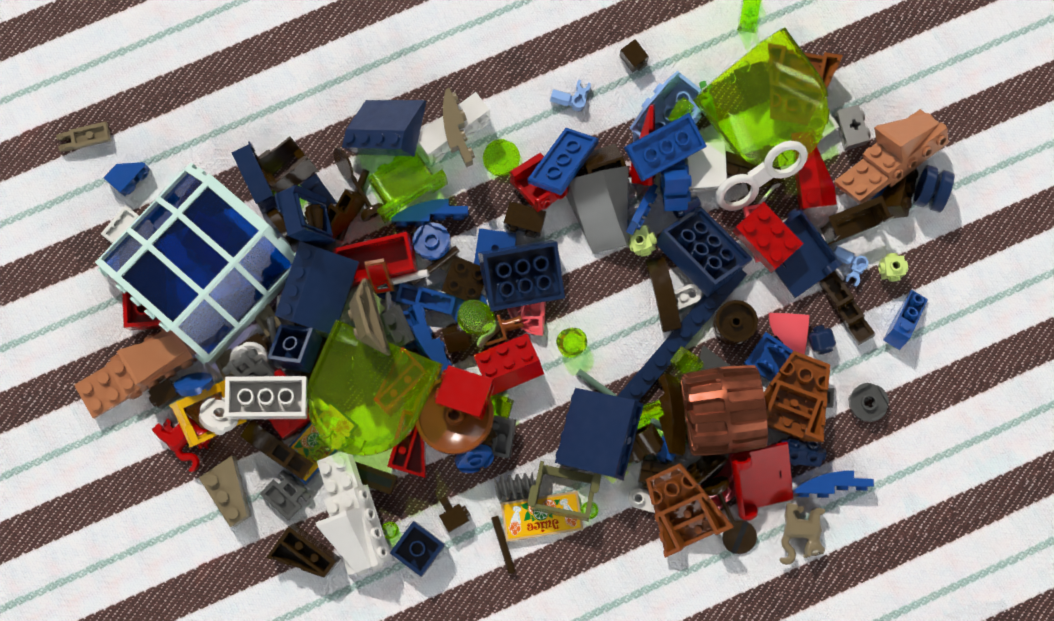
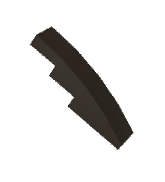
[819,271,875,346]
[659,374,686,456]

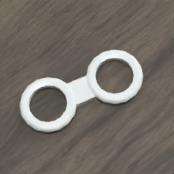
[716,141,808,211]

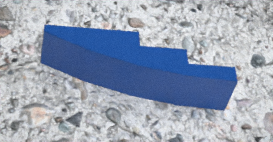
[377,283,456,315]

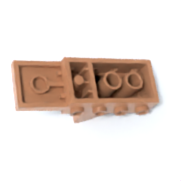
[835,109,949,204]
[74,327,198,419]

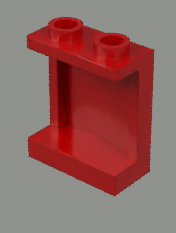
[510,153,568,212]
[434,365,496,420]

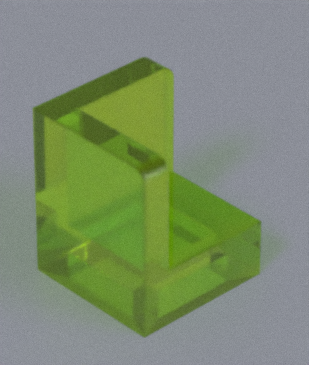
[670,346,704,374]
[491,394,514,418]

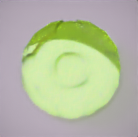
[483,139,520,177]
[457,300,495,336]

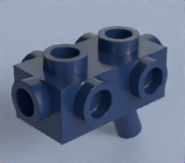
[781,439,826,467]

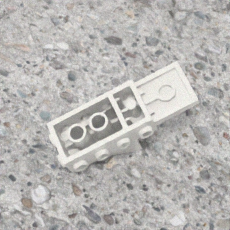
[316,448,392,576]

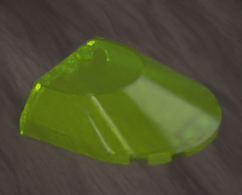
[693,27,830,168]
[307,319,443,456]

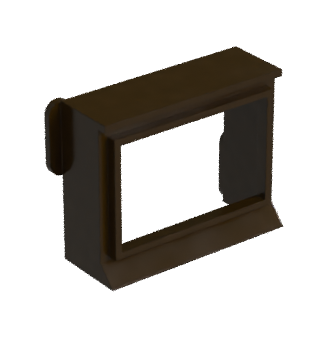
[256,136,319,193]
[820,196,894,246]

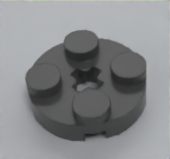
[848,383,889,422]

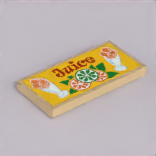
[501,491,584,542]

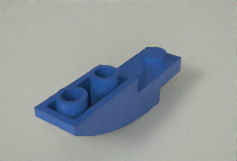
[391,199,468,228]
[407,303,452,375]
[793,470,874,498]

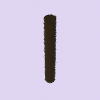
[411,245,460,286]
[491,516,516,574]

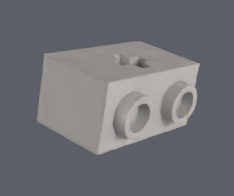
[833,105,871,151]

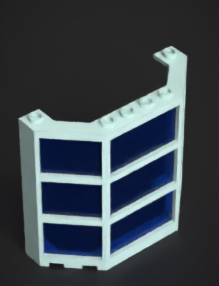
[95,162,296,366]

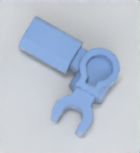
[550,80,591,112]
[833,245,868,287]

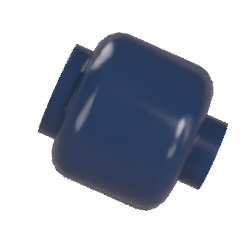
[808,325,836,355]

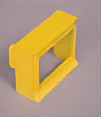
[169,380,247,448]

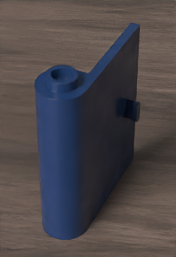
[775,208,843,298]

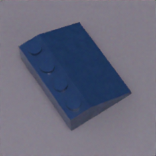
[342,100,427,157]
[656,206,753,297]
[478,240,565,311]
[275,242,360,335]

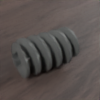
[494,472,534,501]

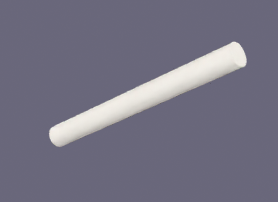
[354,269,429,292]

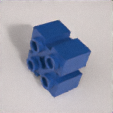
[660,159,692,212]

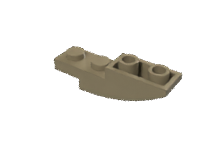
[443,88,475,168]

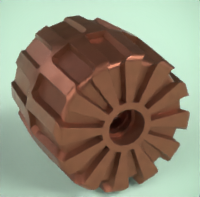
[681,365,768,456]

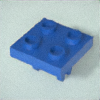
[744,332,793,382]

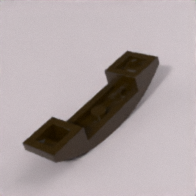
[645,257,681,333]

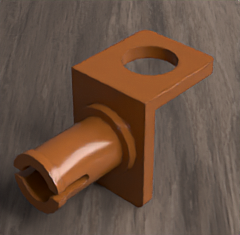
[485,314,524,346]

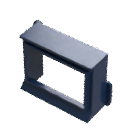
[231,141,277,214]
[275,185,336,248]

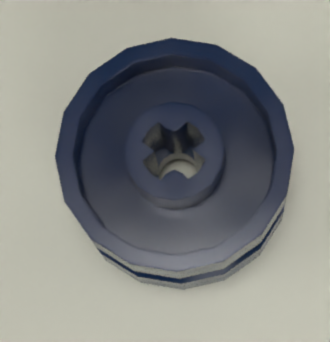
[913,165,955,213]

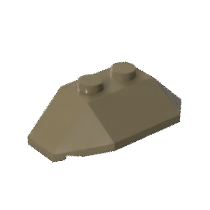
[348,278,391,356]

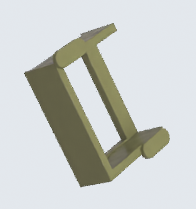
[528,461,601,522]

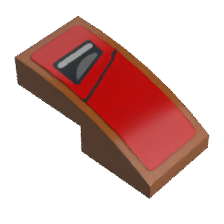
[365,258,394,294]

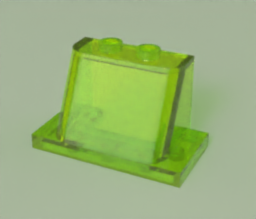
[368,151,448,224]

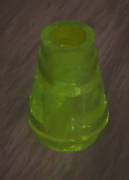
[667,97,695,122]

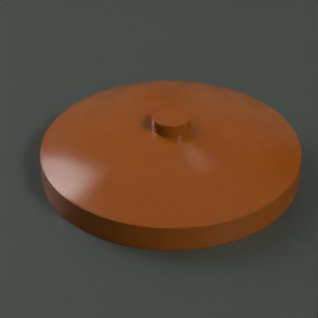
[415,378,494,455]

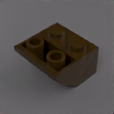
[583,144,629,176]

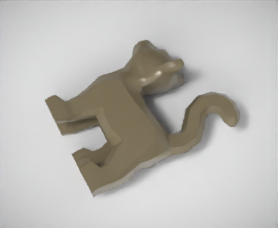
[779,503,825,565]

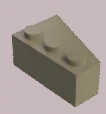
[199,456,251,527]

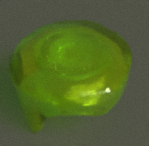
[556,327,587,358]

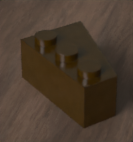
[266,523,341,578]

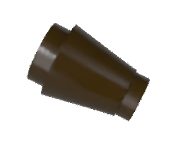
[304,205,323,230]

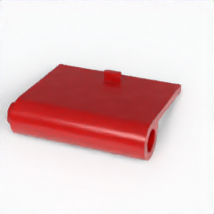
[731,442,794,521]

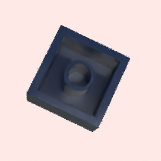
[267,324,323,373]
[390,521,446,577]

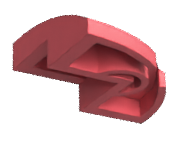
[507,302,546,336]
[769,313,809,354]

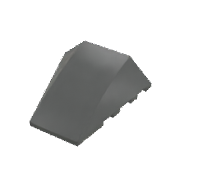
[566,166,629,254]

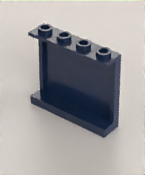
[555,388,644,481]

